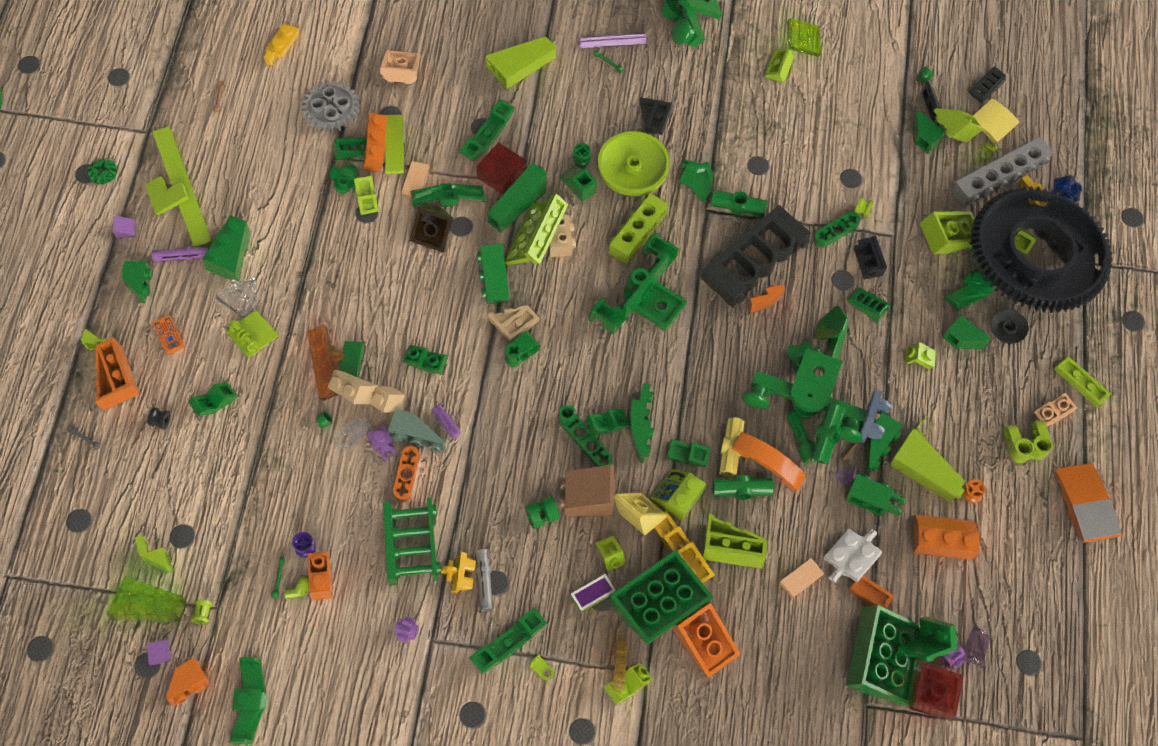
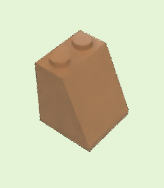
[561,465,614,516]

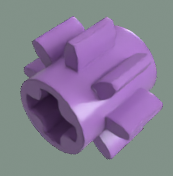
[394,616,419,643]
[939,644,966,669]

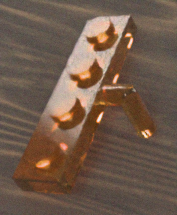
[307,325,344,401]

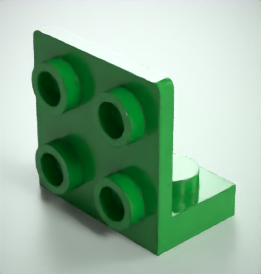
[898,616,958,662]

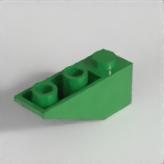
[865,412,902,475]

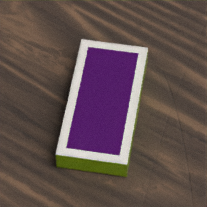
[570,574,616,613]

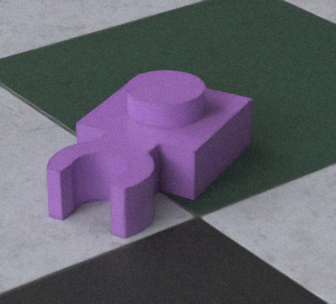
[367,425,396,462]

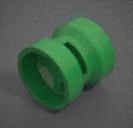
[573,143,591,168]

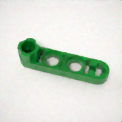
[558,405,613,467]

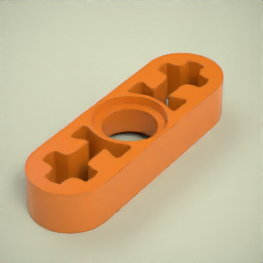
[393,446,420,502]

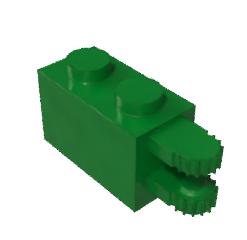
[845,474,907,516]

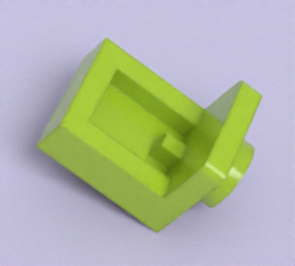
[904,342,936,369]

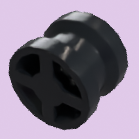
[147,407,171,430]

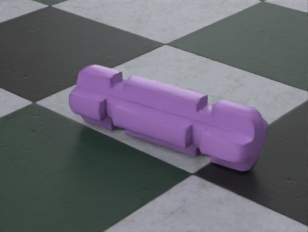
[432,404,461,439]

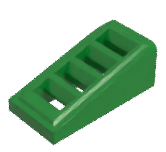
[332,138,366,160]
[848,288,891,323]

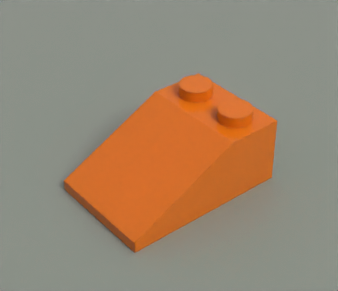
[672,602,741,678]

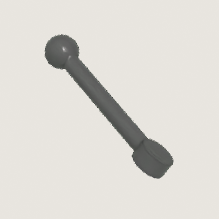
[67,425,101,450]

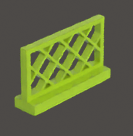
[505,194,568,266]

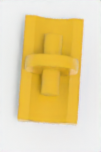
[441,552,476,593]

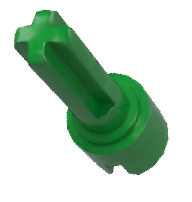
[786,411,816,465]

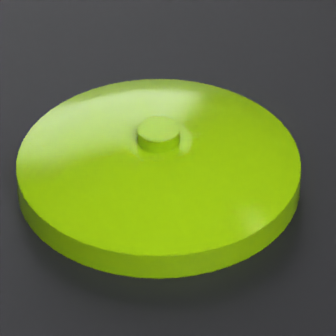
[598,131,670,196]

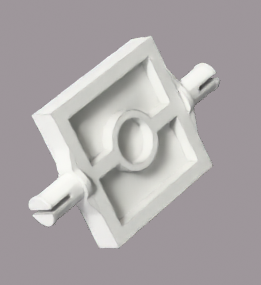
[824,529,882,583]

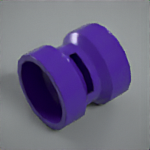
[292,532,315,558]

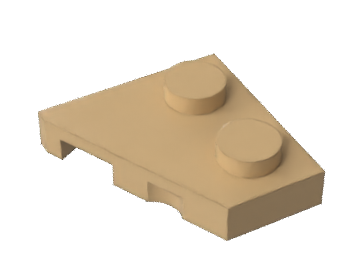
[487,305,539,343]

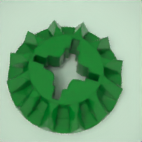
[87,157,118,184]

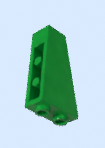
[487,163,546,233]

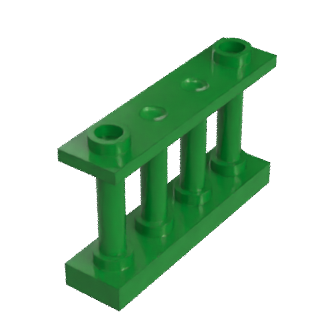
[383,498,441,586]

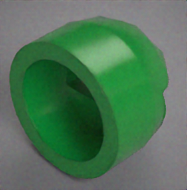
[918,67,933,82]
[315,411,333,428]

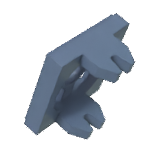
[859,389,891,443]

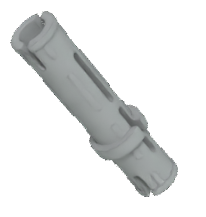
[476,549,494,612]

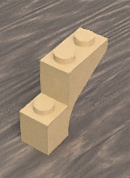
[328,370,405,412]

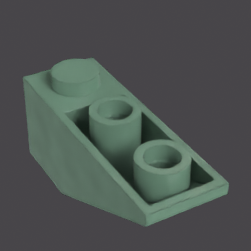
[388,408,446,452]

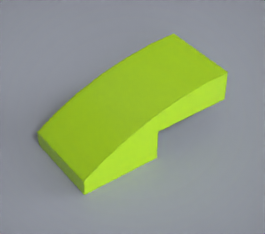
[354,176,379,215]

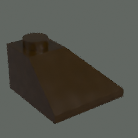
[409,203,453,252]

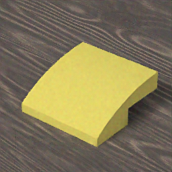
[973,98,1019,144]

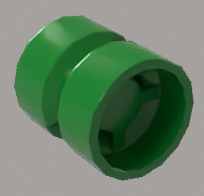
[525,495,560,529]

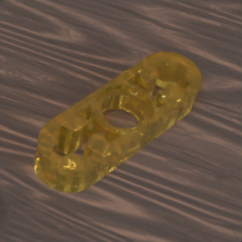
[613,640,628,691]

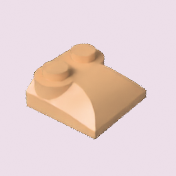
[380,50,421,84]

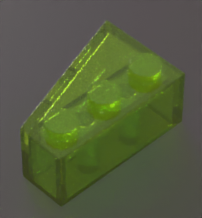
[106,576,187,622]

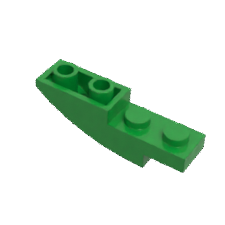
[629,383,654,463]

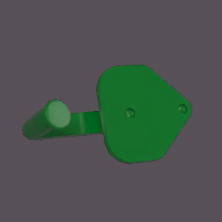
[812,306,848,359]

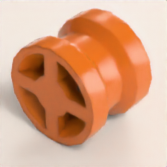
[962,479,986,503]

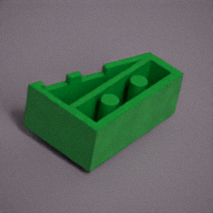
[202,215,250,284]
[477,243,510,304]

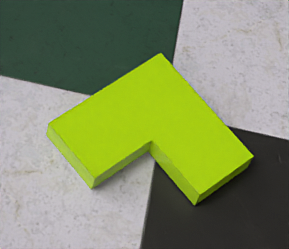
[145,176,189,216]

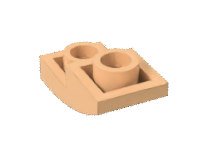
[1033,393,1077,427]

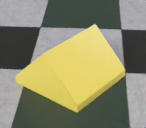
[614,493,667,536]

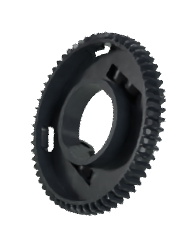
[969,186,1113,313]

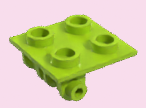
[226,310,279,358]

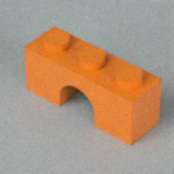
[363,113,387,172]

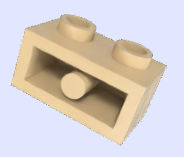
[549,214,576,257]

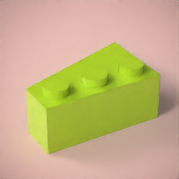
[702,513,767,569]

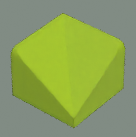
[81,329,108,350]

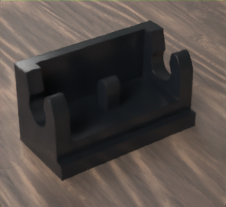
[853,236,887,279]

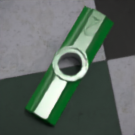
[711,190,767,217]
[810,403,846,464]
[712,475,774,500]

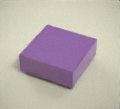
[146,639,171,666]

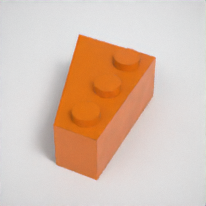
[95,338,140,411]

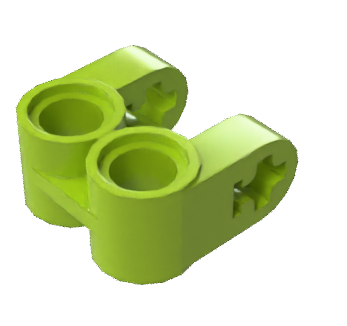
[1003,420,1053,463]

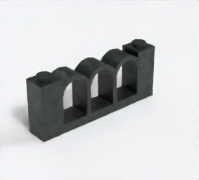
[701,205,811,307]

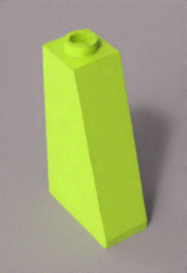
[485,36,557,89]
[890,428,965,503]

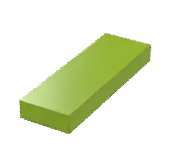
[1054,356,1111,408]

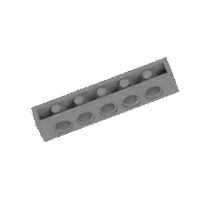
[951,136,1053,207]

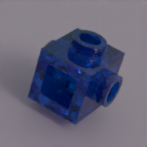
[1053,175,1082,202]

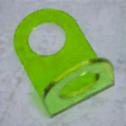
[979,144,1001,161]

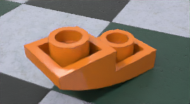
[748,284,785,313]

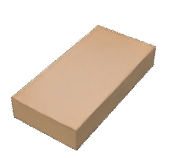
[402,161,429,196]
[780,558,824,599]

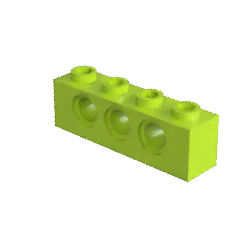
[608,193,669,265]

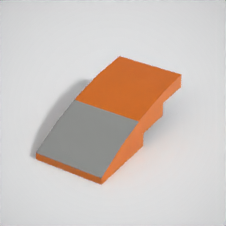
[1054,463,1122,543]

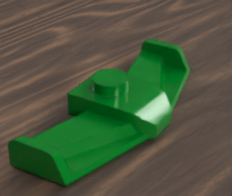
[410,183,485,207]
[944,268,995,311]
[229,657,267,744]

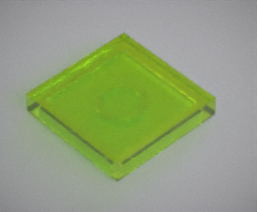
[787,18,822,57]

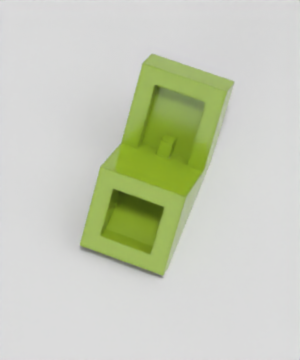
[134,535,173,573]

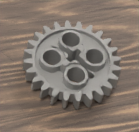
[301,80,360,133]

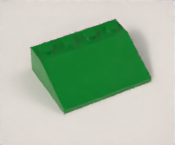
[610,550,714,645]
[846,605,921,706]

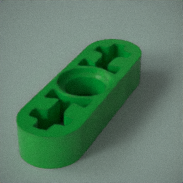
[814,212,860,247]

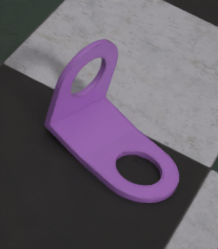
[836,467,857,485]

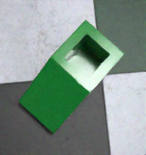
[912,110,945,154]
[560,167,597,202]
[121,260,153,303]
[943,315,991,350]

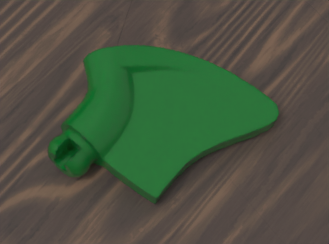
[679,159,713,202]

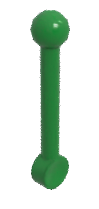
[594,50,623,73]
[271,557,285,598]

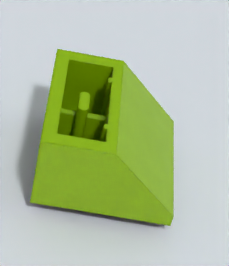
[933,108,983,143]

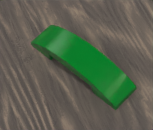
[459,99,515,161]
[469,608,547,674]

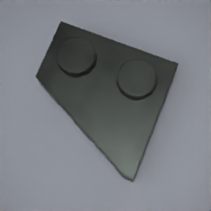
[639,97,673,135]

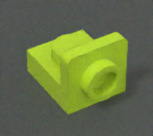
[595,535,625,571]

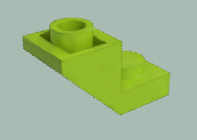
[604,663,653,705]

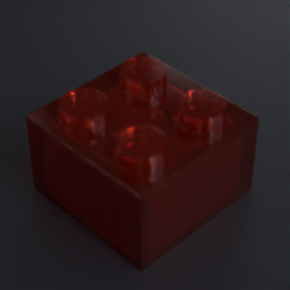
[476,142,527,195]
[909,663,964,721]

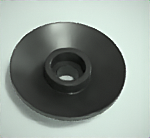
[991,309,1029,344]

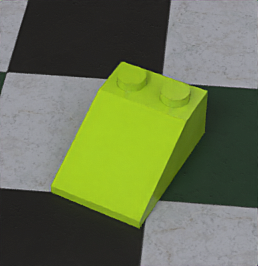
[919,211,975,255]

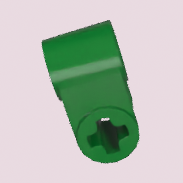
[505,331,541,367]

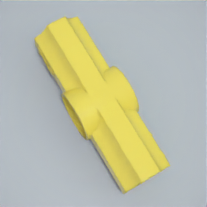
[719,417,745,478]

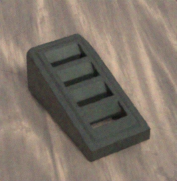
[969,66,1007,103]

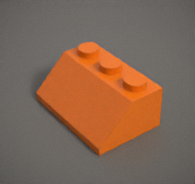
[913,514,979,560]

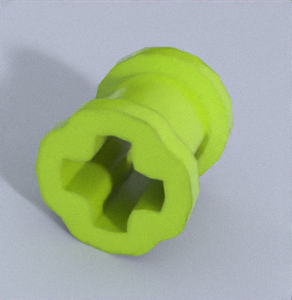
[190,599,213,625]

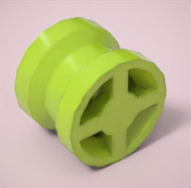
[854,196,874,218]

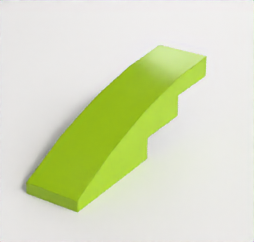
[385,115,404,174]

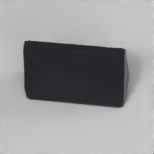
[922,81,940,120]

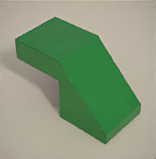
[188,382,238,416]

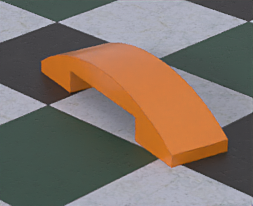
[731,432,806,492]

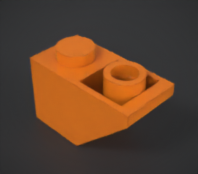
[308,552,333,600]
[166,657,210,705]

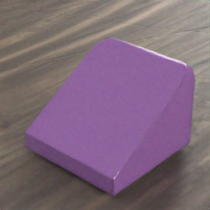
[113,216,135,238]

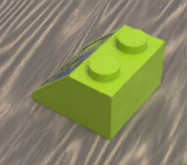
[649,469,706,522]

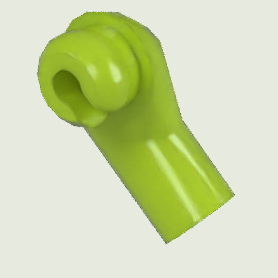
[284,575,309,600]

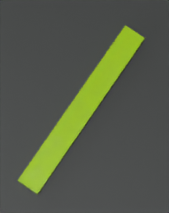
[152,126,212,247]

